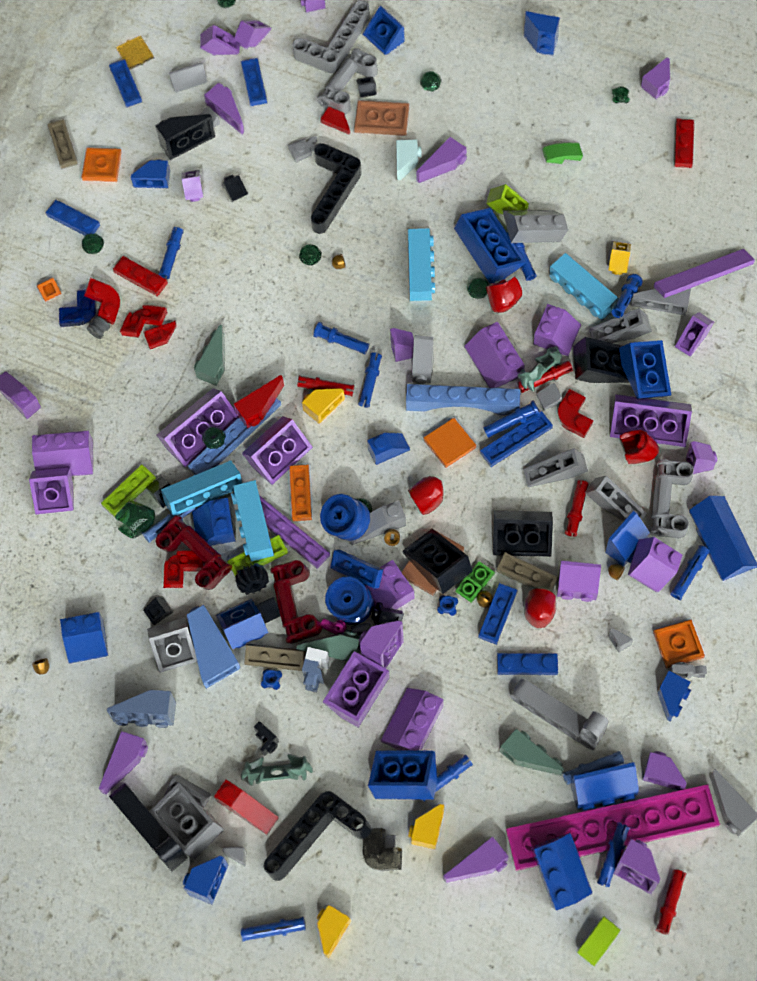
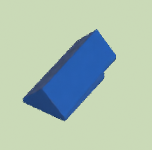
[689,495,757,581]

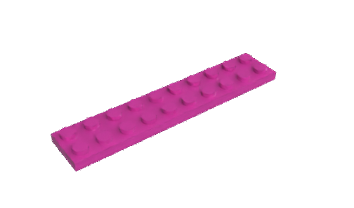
[506,784,720,871]

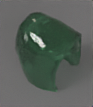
[115,500,155,539]

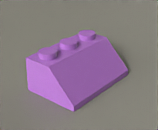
[465,321,525,388]
[242,416,313,485]
[32,431,93,476]
[359,621,404,669]
[323,651,390,728]
[381,688,444,751]
[614,839,661,894]

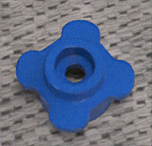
[437,595,458,616]
[261,669,282,690]

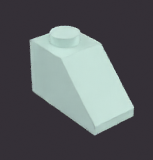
[396,140,421,180]

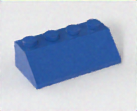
[454,208,526,283]

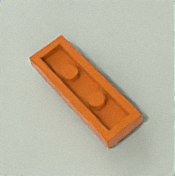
[289,465,312,522]

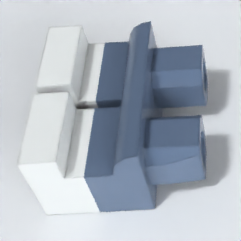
[302,647,330,692]

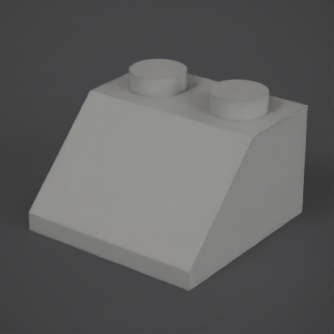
[147,617,197,673]

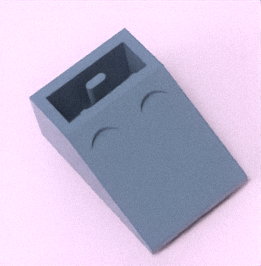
[107,690,176,728]

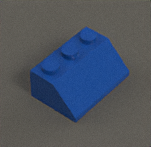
[368,750,437,800]
[571,762,639,811]
[531,833,593,911]

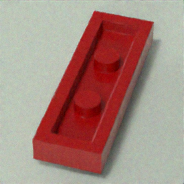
[674,119,694,168]
[113,256,168,297]

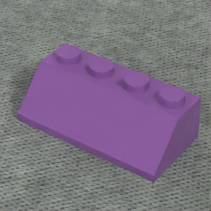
[156,388,239,467]
[610,394,692,447]

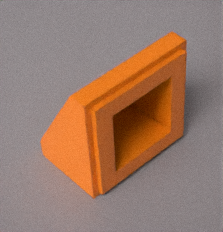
[37,278,61,302]

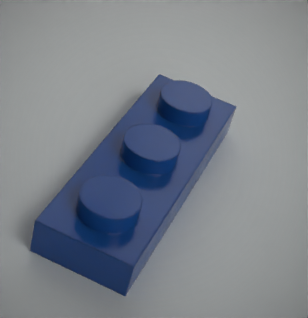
[241,58,267,106]
[109,59,142,108]
[46,200,100,239]
[330,549,383,589]
[478,583,518,645]
[497,653,558,675]

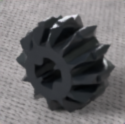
[235,563,269,595]

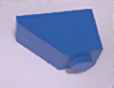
[131,159,170,188]
[367,433,410,465]

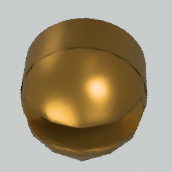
[332,254,346,269]
[384,529,400,546]
[608,563,625,581]
[477,590,493,608]
[32,658,49,674]

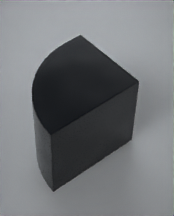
[146,477,170,508]

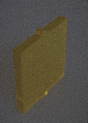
[116,36,154,70]

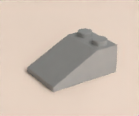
[149,782,224,860]

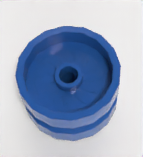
[320,494,370,541]
[325,576,374,625]

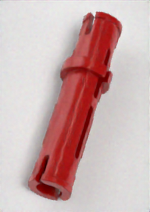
[517,361,573,393]
[297,376,355,397]
[565,480,589,537]
[656,869,686,935]

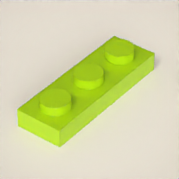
[101,464,156,518]
[227,535,288,576]

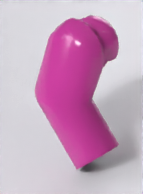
[321,618,346,634]

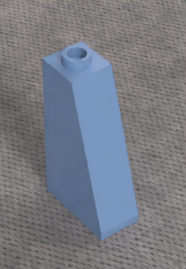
[187,605,241,689]

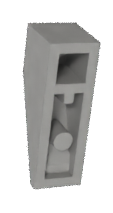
[631,288,691,316]
[589,308,652,343]
[412,335,434,384]
[523,448,588,487]
[585,476,647,521]
[350,501,406,545]
[709,769,757,837]

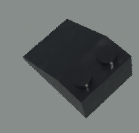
[155,114,216,160]
[573,337,629,383]
[403,529,473,594]

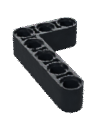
[311,144,362,234]
[109,783,188,872]
[263,791,371,881]

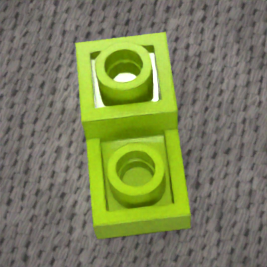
[577,916,621,966]

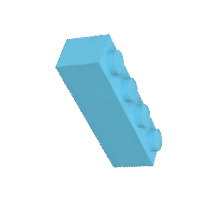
[408,228,435,301]
[549,253,619,320]
[161,460,242,517]
[231,480,274,562]

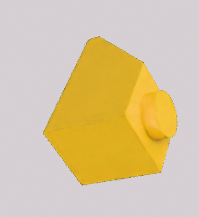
[608,241,631,275]
[302,389,345,424]
[408,804,445,850]
[317,905,351,958]

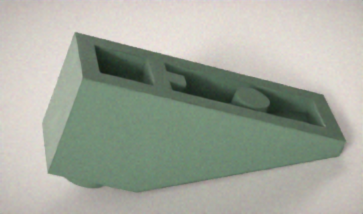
[296,630,361,661]

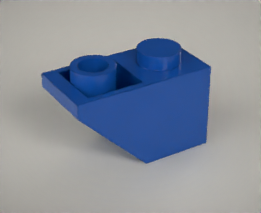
[658,671,691,722]

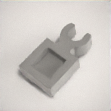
[288,136,320,163]
[670,662,707,678]

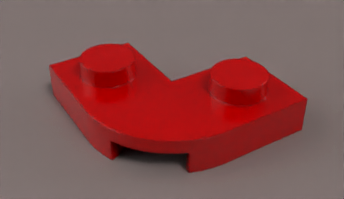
[84,278,120,325]
[120,305,168,338]
[558,389,594,438]
[163,551,203,588]

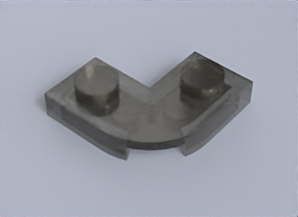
[363,828,402,871]

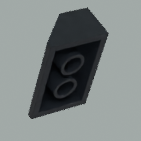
[493,510,553,557]

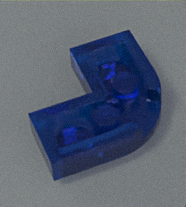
[59,290,96,327]

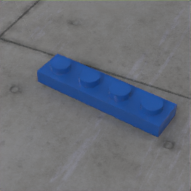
[480,411,553,467]

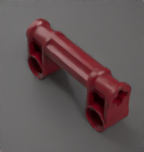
[155,515,233,590]
[270,560,322,644]

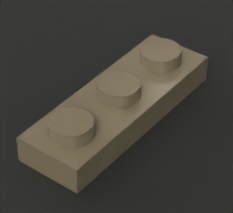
[47,119,78,169]
[496,553,558,592]
[244,644,306,671]

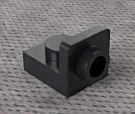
[222,174,248,202]
[371,602,404,626]
[254,721,279,756]

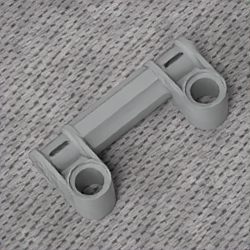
[317,48,378,115]
[650,459,694,539]

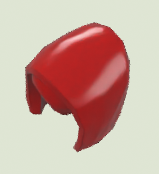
[486,277,522,313]
[620,429,659,464]
[408,476,444,515]
[524,588,557,628]

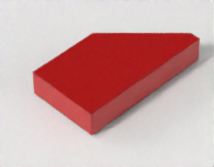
[320,106,350,134]
[144,321,177,350]

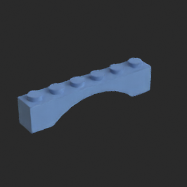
[406,384,520,416]

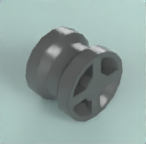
[87,316,110,339]

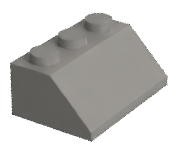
[503,210,568,243]

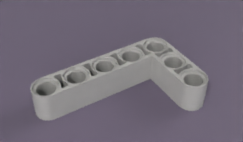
[293,0,370,73]
[510,679,609,750]

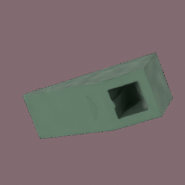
[194,325,225,386]
[500,729,564,776]

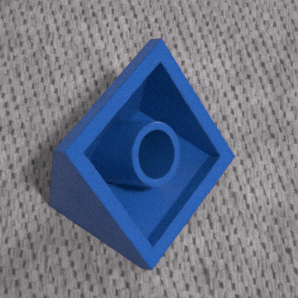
[363,6,405,55]

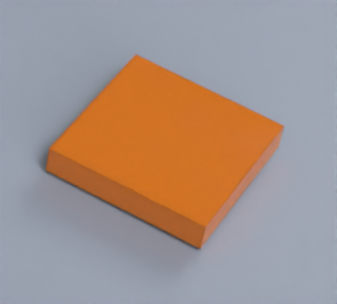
[82,148,122,182]
[423,418,476,468]
[653,620,705,669]

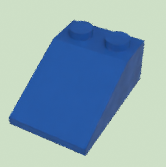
[619,340,672,399]

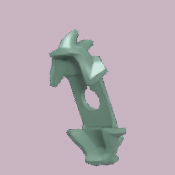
[517,347,562,391]
[241,754,313,786]

